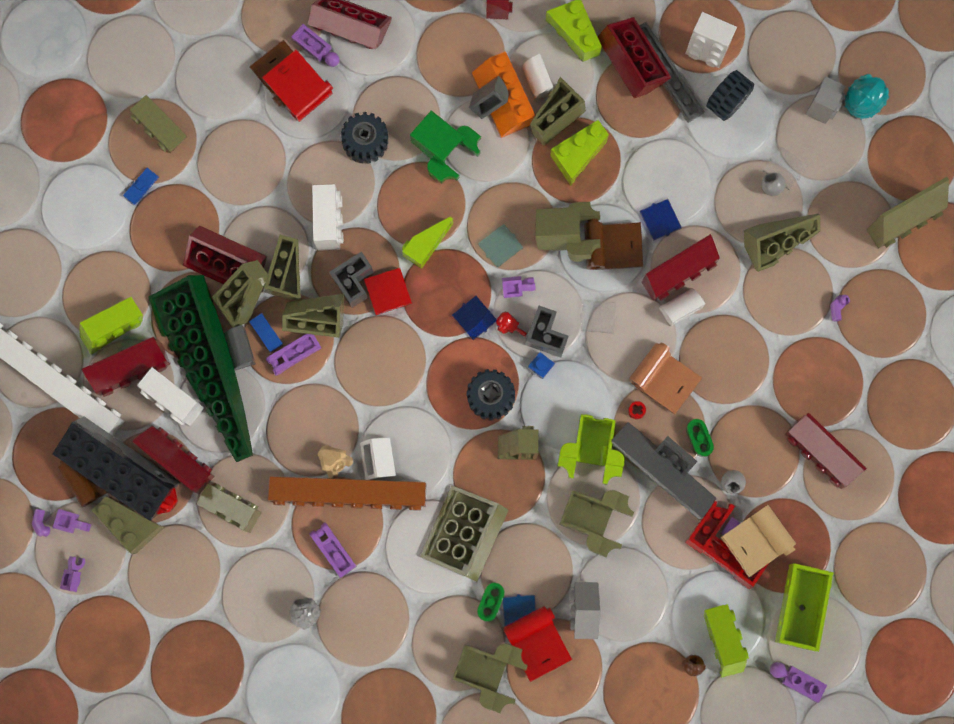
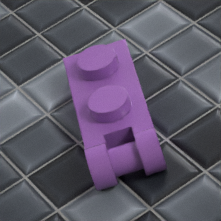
[266,334,322,376]
[309,522,357,578]

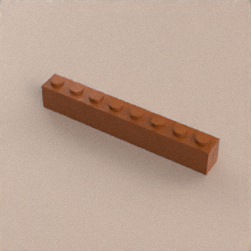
[268,477,427,511]

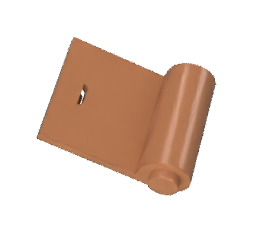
[628,342,702,414]

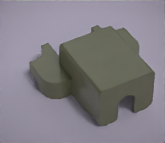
[535,202,601,262]
[559,490,634,558]
[453,644,528,713]

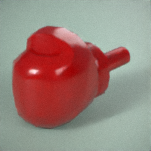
[496,311,527,337]

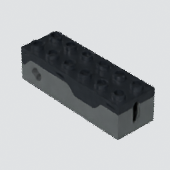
[52,416,180,521]

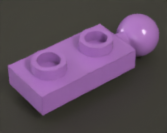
[291,24,340,67]
[770,662,827,703]

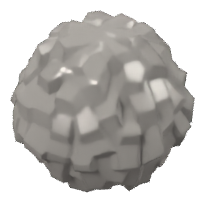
[290,597,321,630]

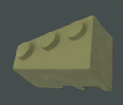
[530,77,586,146]
[263,234,301,301]
[212,260,268,328]
[282,294,344,338]
[196,483,262,533]

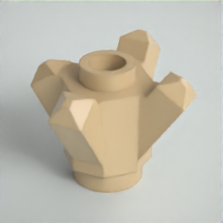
[318,445,353,479]

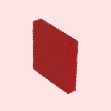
[364,268,412,316]

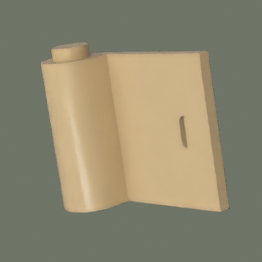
[721,505,796,577]

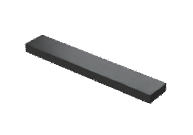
[639,22,704,123]

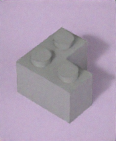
[806,77,846,124]
[570,582,600,639]

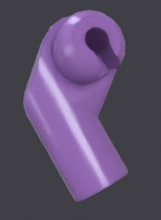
[830,295,850,321]
[32,509,50,537]

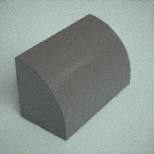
[469,76,508,119]
[224,325,256,371]

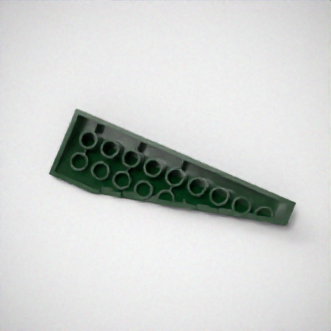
[148,275,253,462]

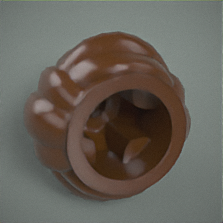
[682,655,705,677]

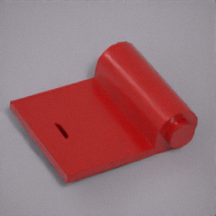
[262,49,333,122]
[503,606,572,682]

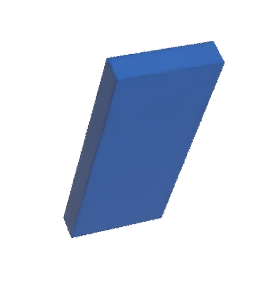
[123,168,159,205]
[249,313,283,353]

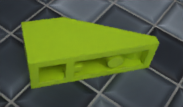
[402,217,454,269]

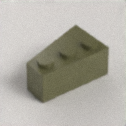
[130,95,187,153]
[498,426,538,460]
[92,497,165,554]

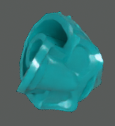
[845,74,890,120]

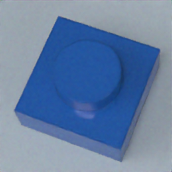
[528,352,555,379]

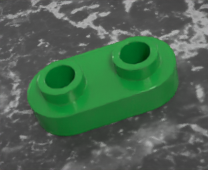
[686,419,714,457]
[477,583,505,621]

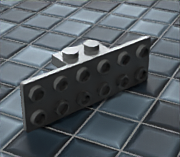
[611,422,717,520]

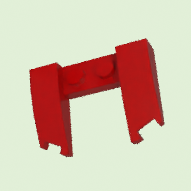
[685,501,769,589]

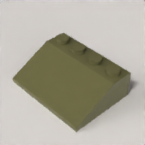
[867,177,949,249]
[420,485,508,582]

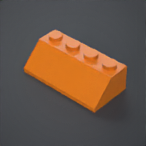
[472,51,535,138]

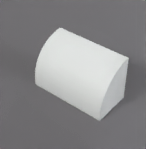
[522,54,553,101]
[659,288,705,326]
[360,438,396,480]

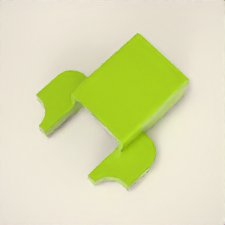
[557,414,624,485]

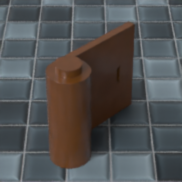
[249,40,293,108]
[584,219,643,270]
[58,461,108,507]

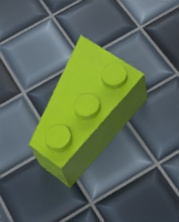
[545,0,602,62]
[550,120,609,186]
[80,297,143,355]
[704,604,749,678]

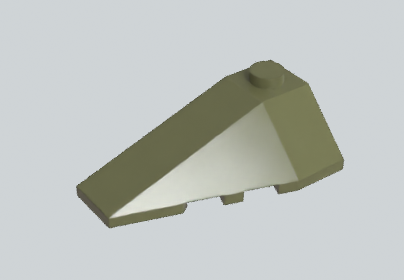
[744,213,820,272]

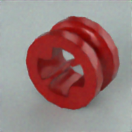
[628,401,646,420]

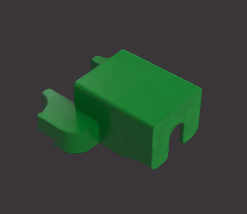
[410,110,481,184]

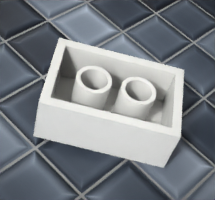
[685,12,737,68]
[312,184,344,251]
[137,368,204,426]

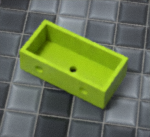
[775,563,834,652]

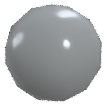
[761,172,785,196]
[721,470,746,494]

